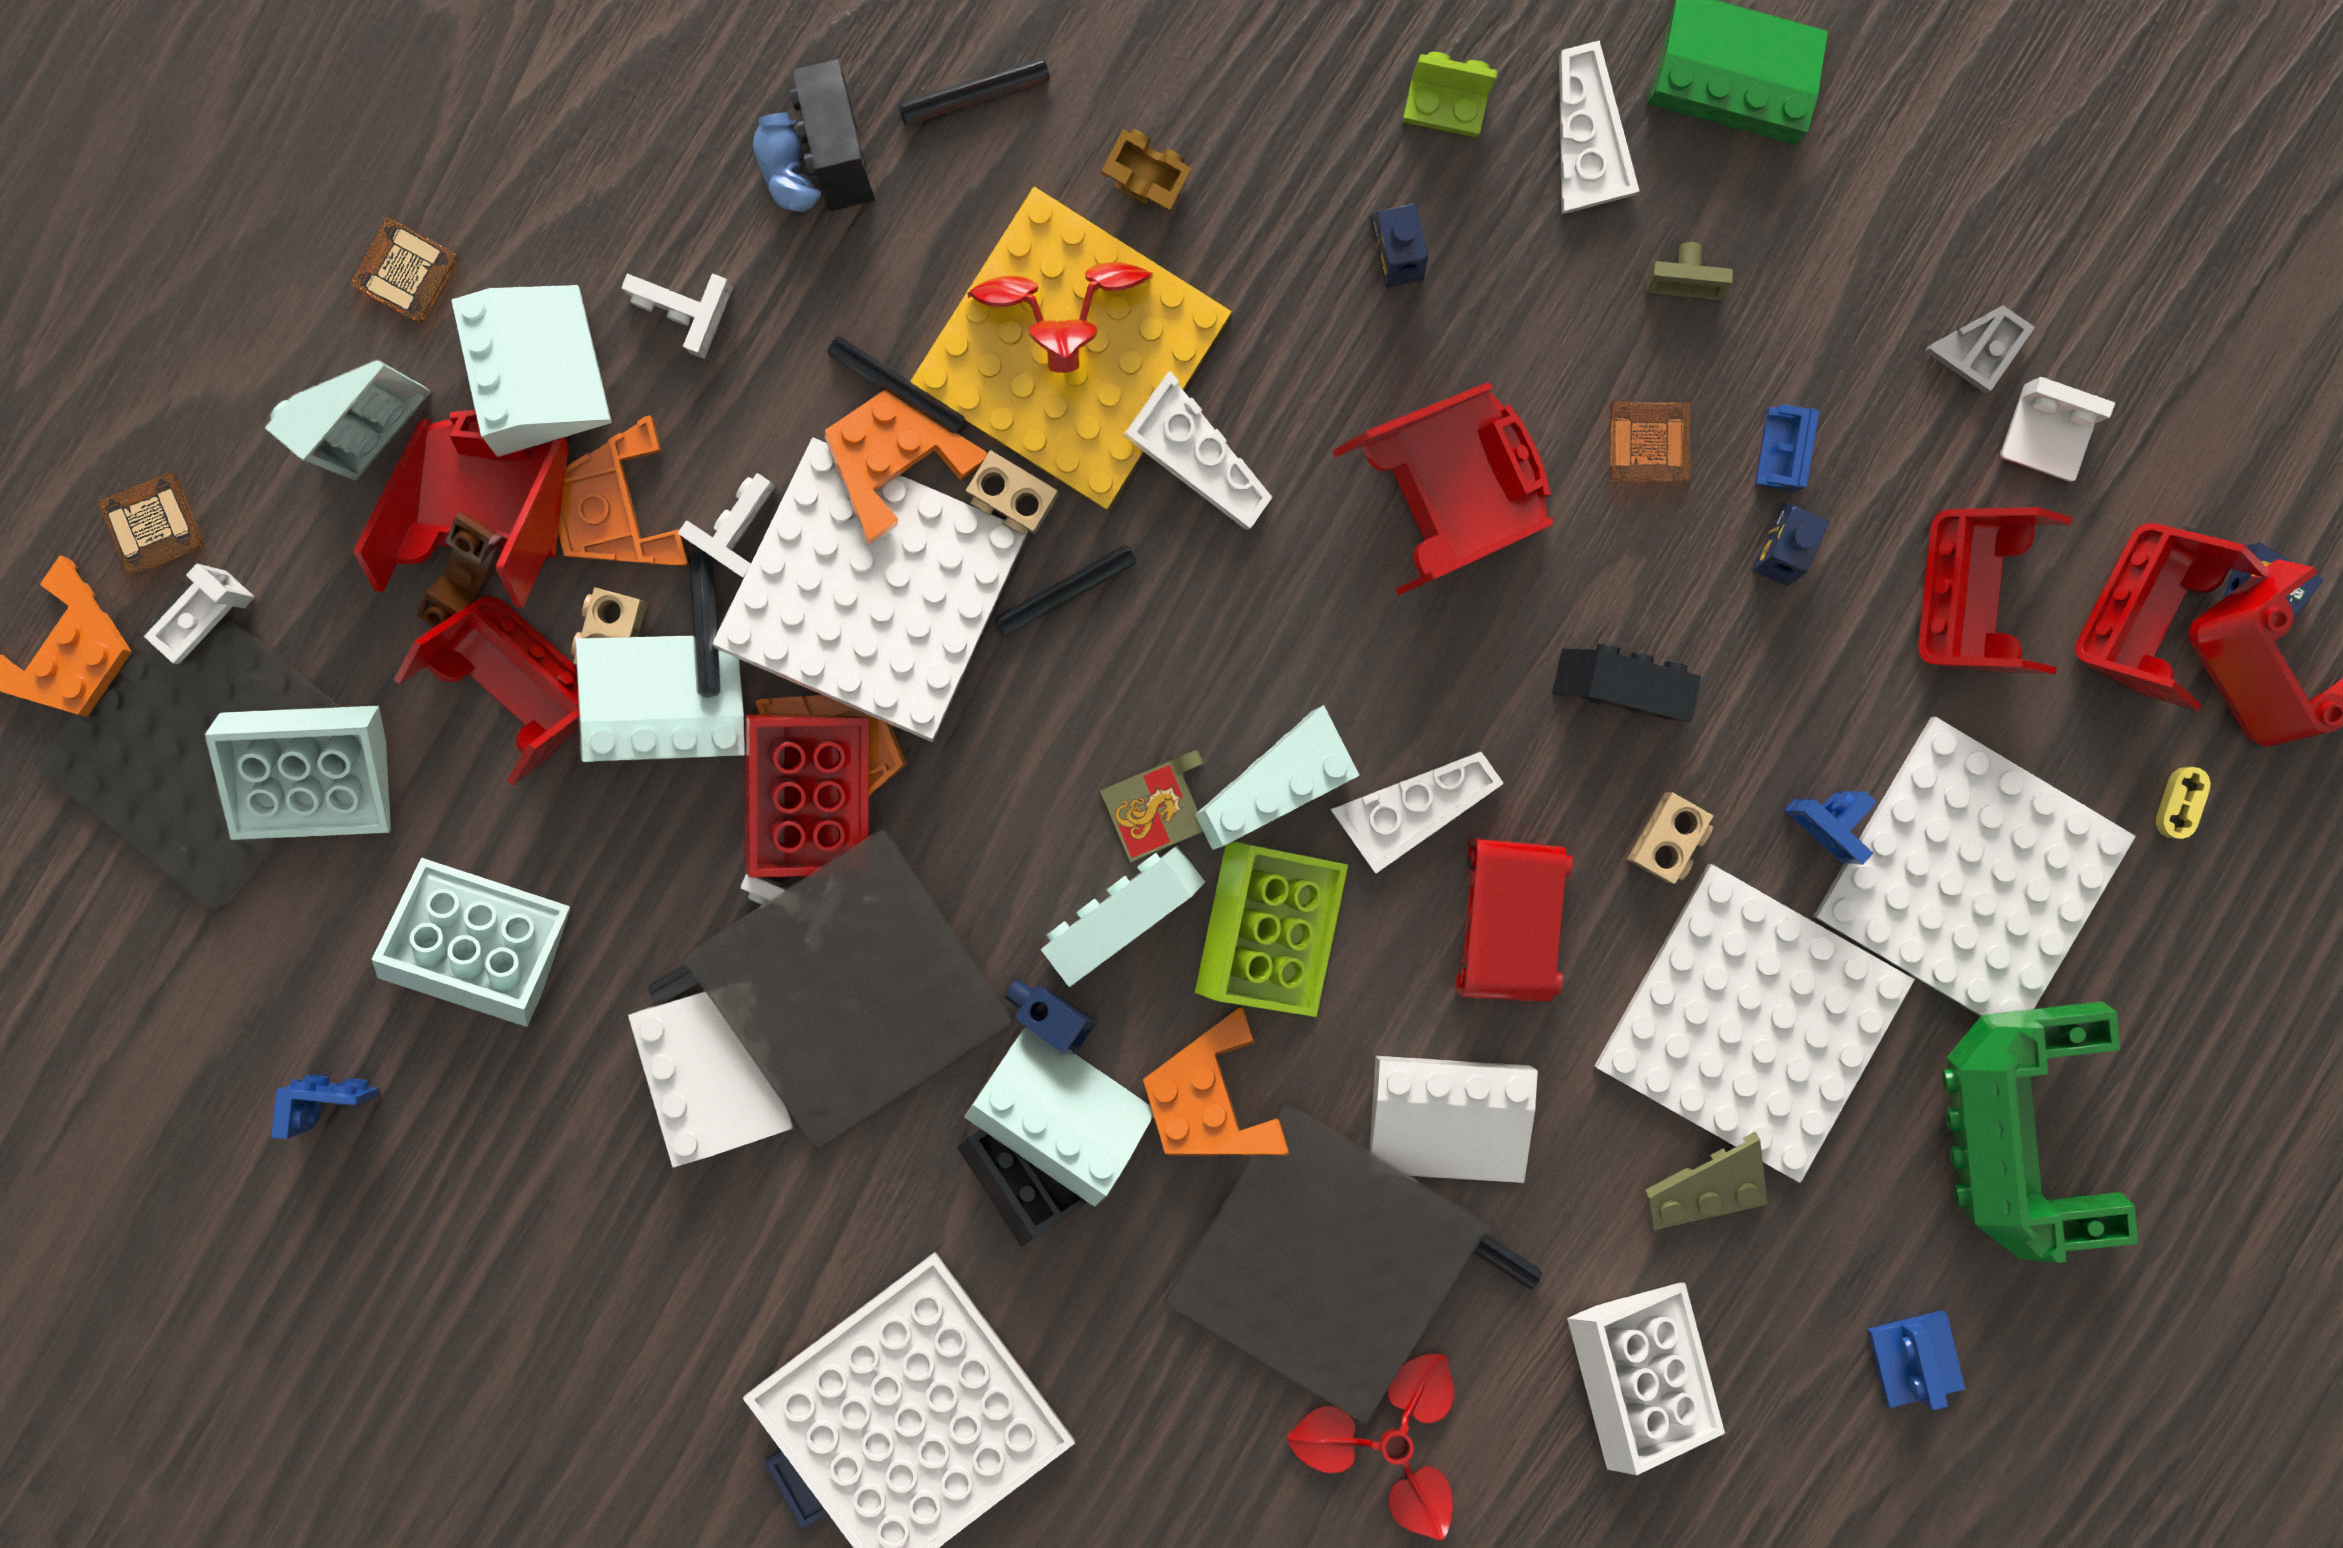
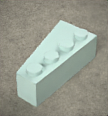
[1195,705,1360,850]
[1041,845,1205,987]

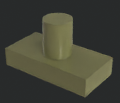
[1646,242,1733,301]

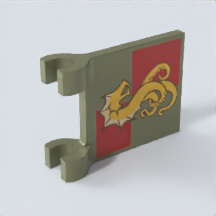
[1100,750,1204,862]

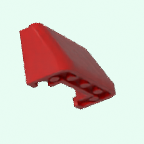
[1455,838,1573,1002]

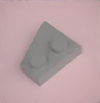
[1925,305,2035,394]

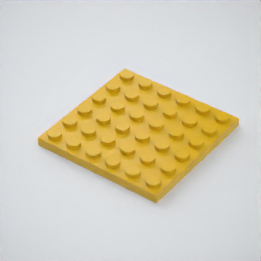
[910,187,1232,510]

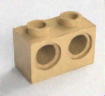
[966,450,1059,536]
[571,587,648,664]
[1627,792,1713,884]

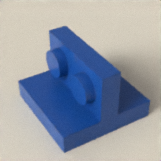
[1784,791,1877,865]
[1867,1310,1965,1410]

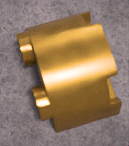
[1102,129,1192,211]

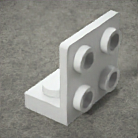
[2000,377,2115,482]

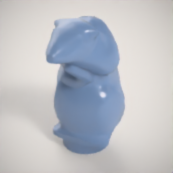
[753,112,821,212]

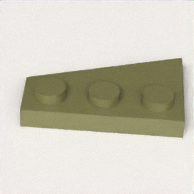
[1645,1132,1768,1230]

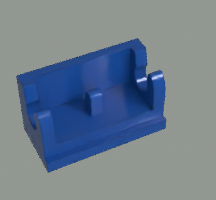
[1755,405,1819,492]

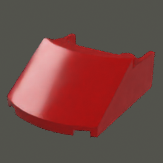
[1332,382,1553,596]
[353,410,569,607]

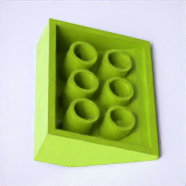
[1195,841,1348,1017]

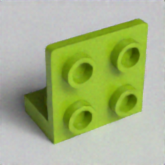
[1402,52,1498,138]

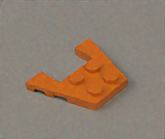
[824,390,988,545]
[558,415,689,566]
[0,555,132,717]
[755,695,907,797]
[1143,1007,1290,1156]

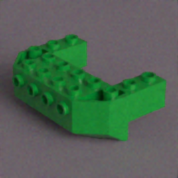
[1942,1002,2138,1263]

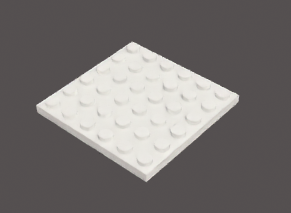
[712,437,1028,742]
[1813,717,2136,1017]
[1595,864,1915,1183]
[743,1252,1075,1548]

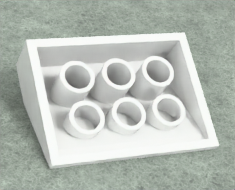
[628,978,794,1167]
[1368,1056,1538,1183]
[1567,1282,1725,1475]

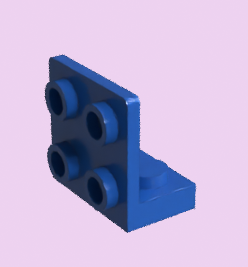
[271,1075,380,1139]

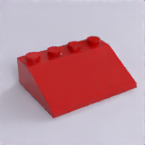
[744,714,869,878]

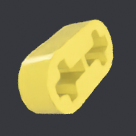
[2156,767,2211,839]

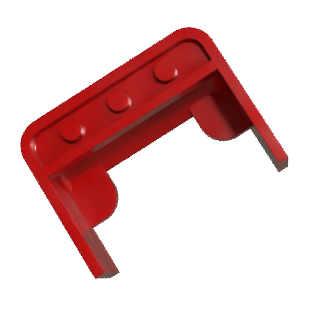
[1918,507,2072,674]
[2075,523,2270,711]
[2189,559,2343,747]
[394,596,579,786]

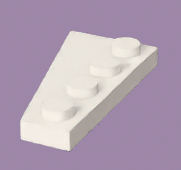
[1559,41,1639,214]
[1123,371,1272,530]
[1330,752,1504,873]

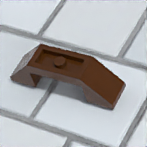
[417,512,505,628]

